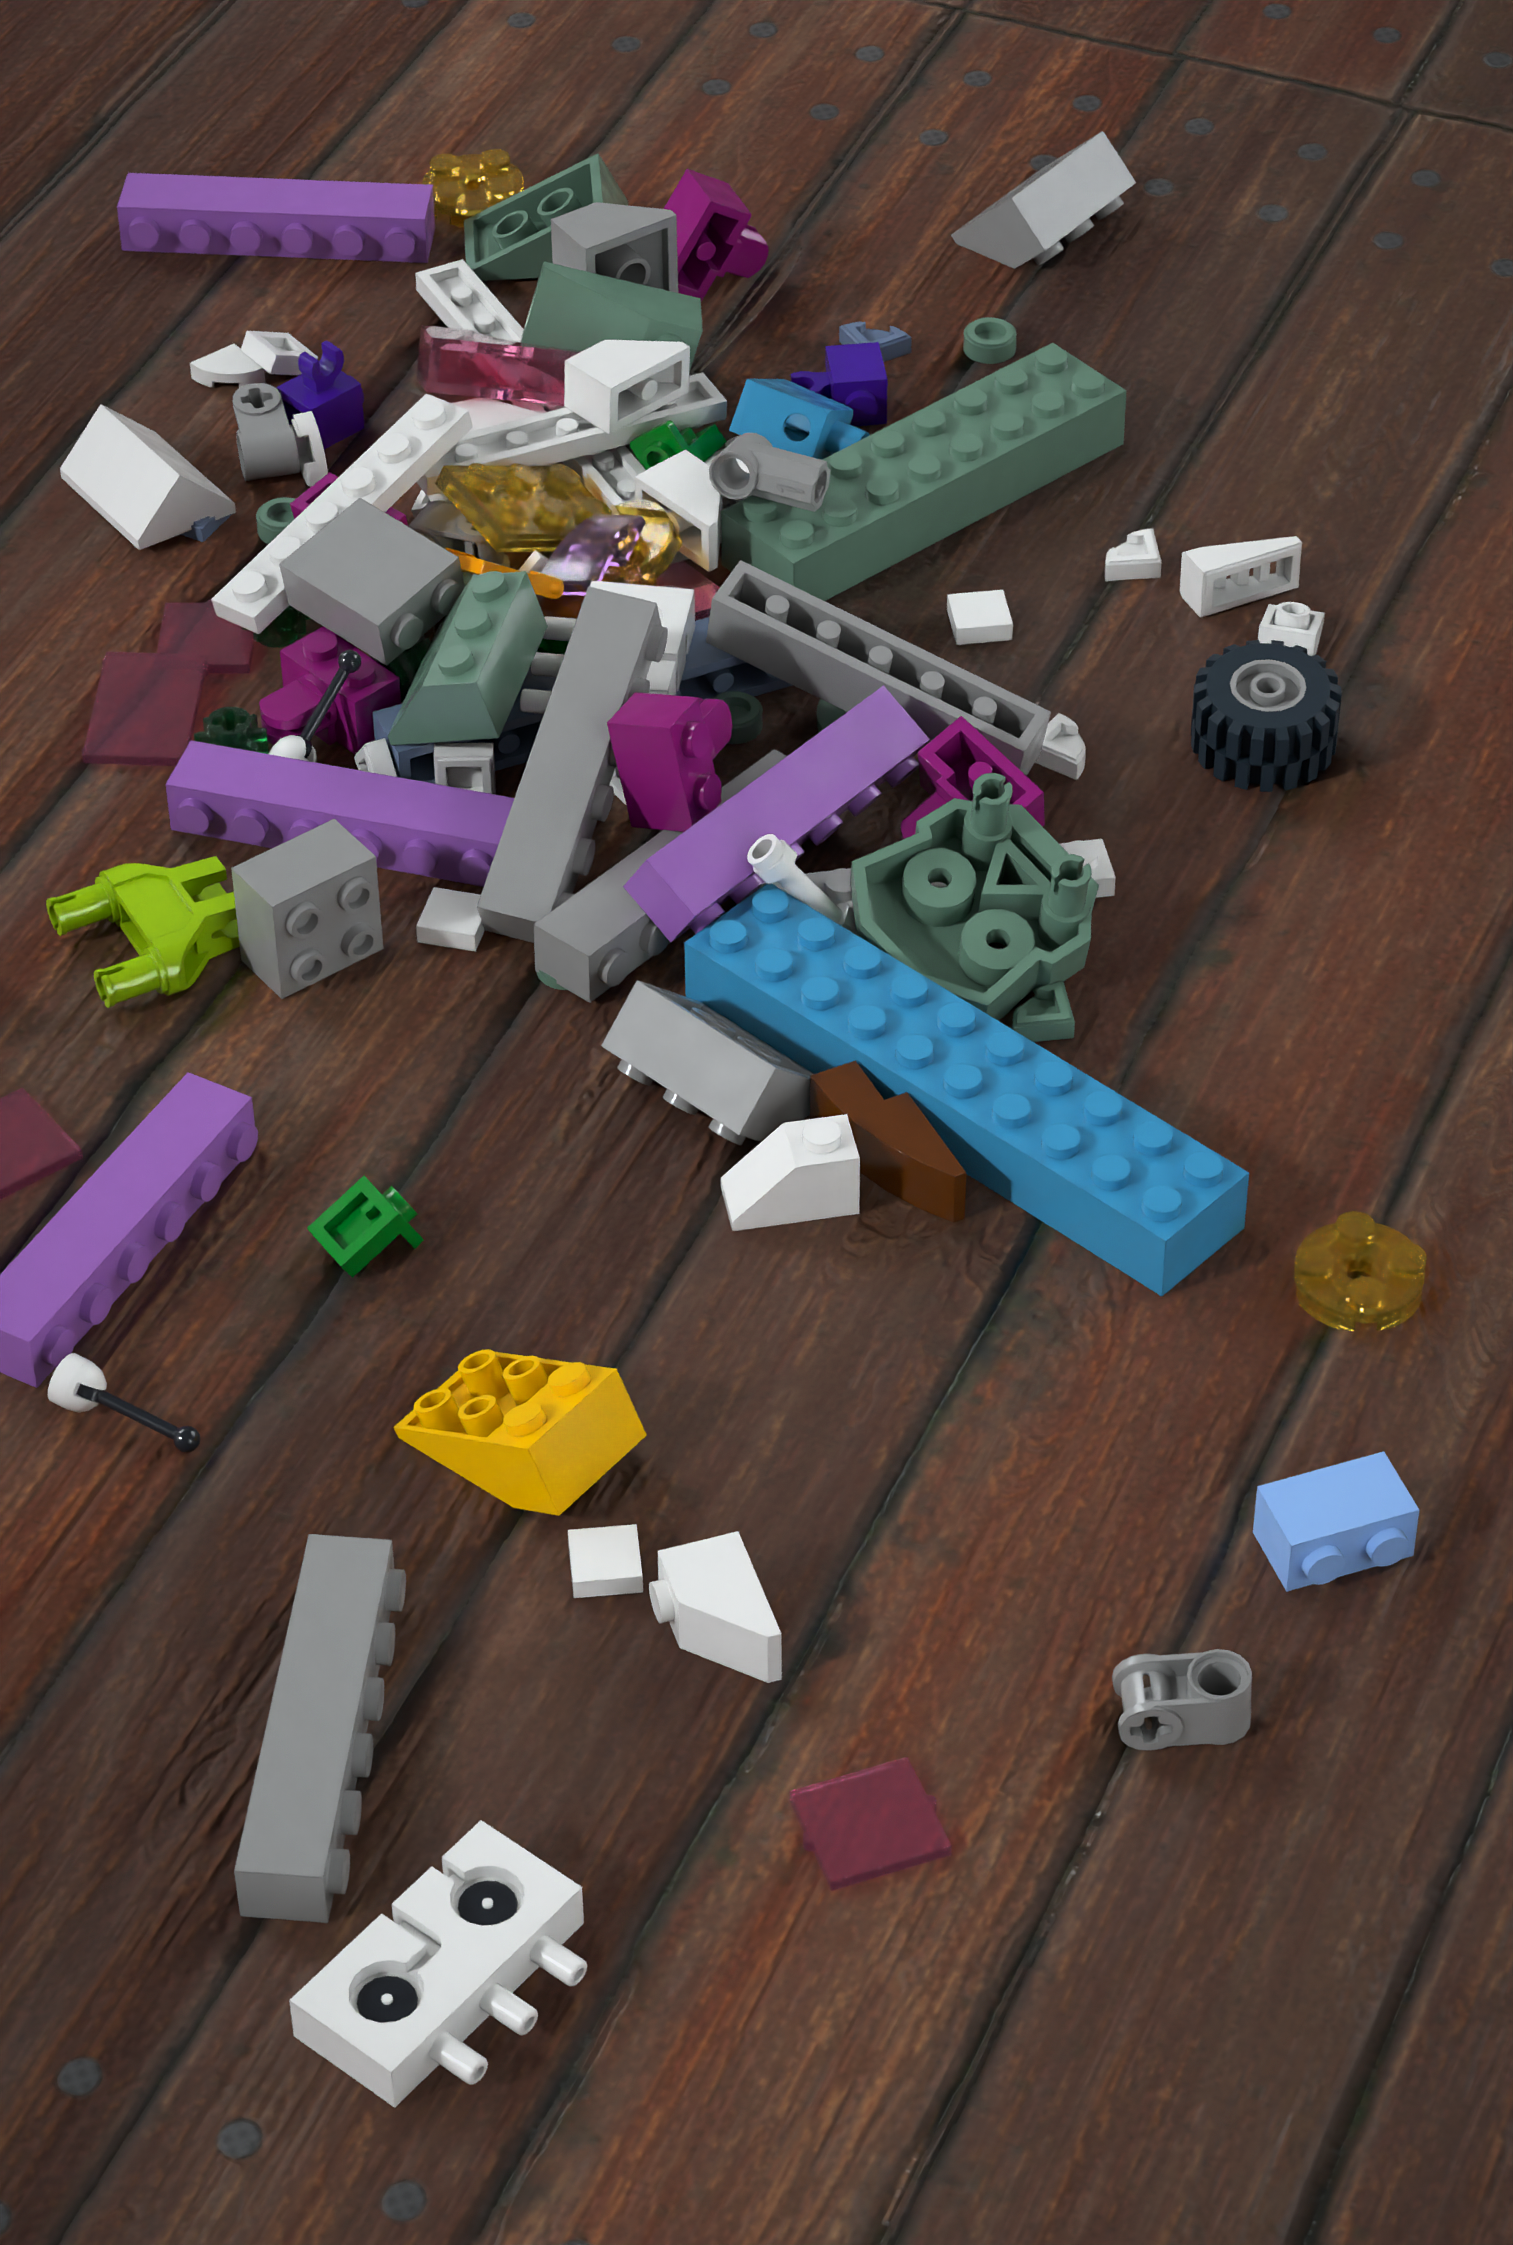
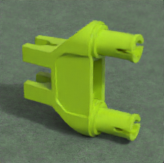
[46,856,240,1008]

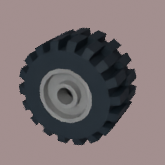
[1190,640,1342,792]

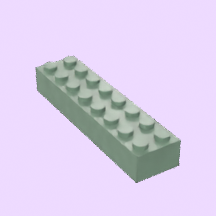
[721,343,1127,601]

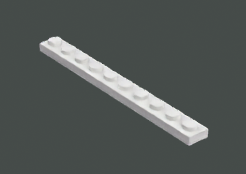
[416,259,689,570]

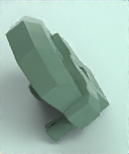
[850,773,1099,1020]

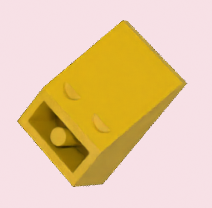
[393,1349,647,1516]

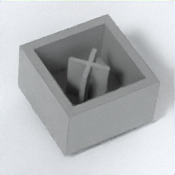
[231,819,383,999]

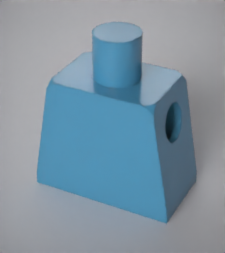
[729,379,870,460]

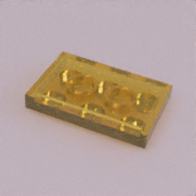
[435,463,628,552]

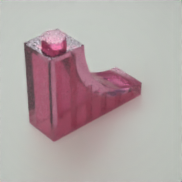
[416,325,582,406]

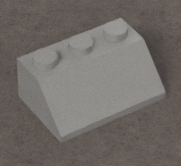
[951,131,1136,269]
[551,202,678,293]
[601,980,814,1145]

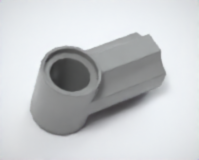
[709,433,831,512]

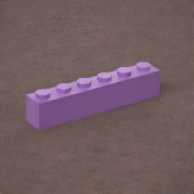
[117,173,435,263]
[623,685,930,942]
[166,741,514,887]
[0,1072,258,1388]

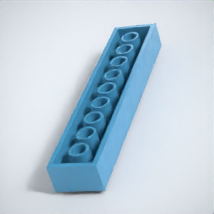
[684,884,1249,1296]

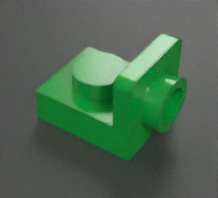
[630,420,726,470]
[307,1175,424,1278]

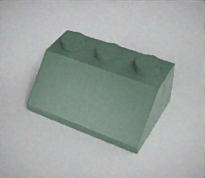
[387,571,548,746]

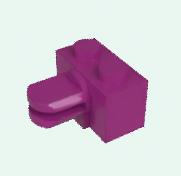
[664,169,768,301]
[259,626,401,755]
[607,692,732,832]
[900,716,1045,840]

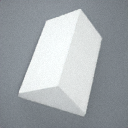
[60,404,236,550]

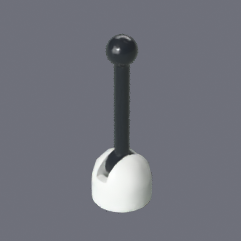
[269,650,361,763]
[48,1353,200,1453]

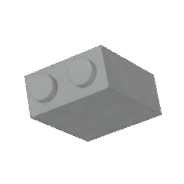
[279,498,465,666]

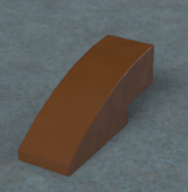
[810,1060,966,1223]

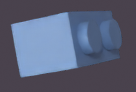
[1253,1451,1419,1592]

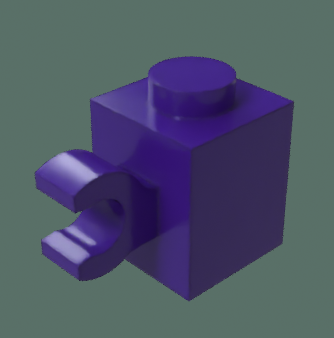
[276,340,364,449]
[791,342,888,426]

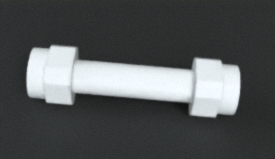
[747,834,857,935]

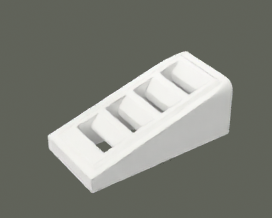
[1180,536,1302,618]

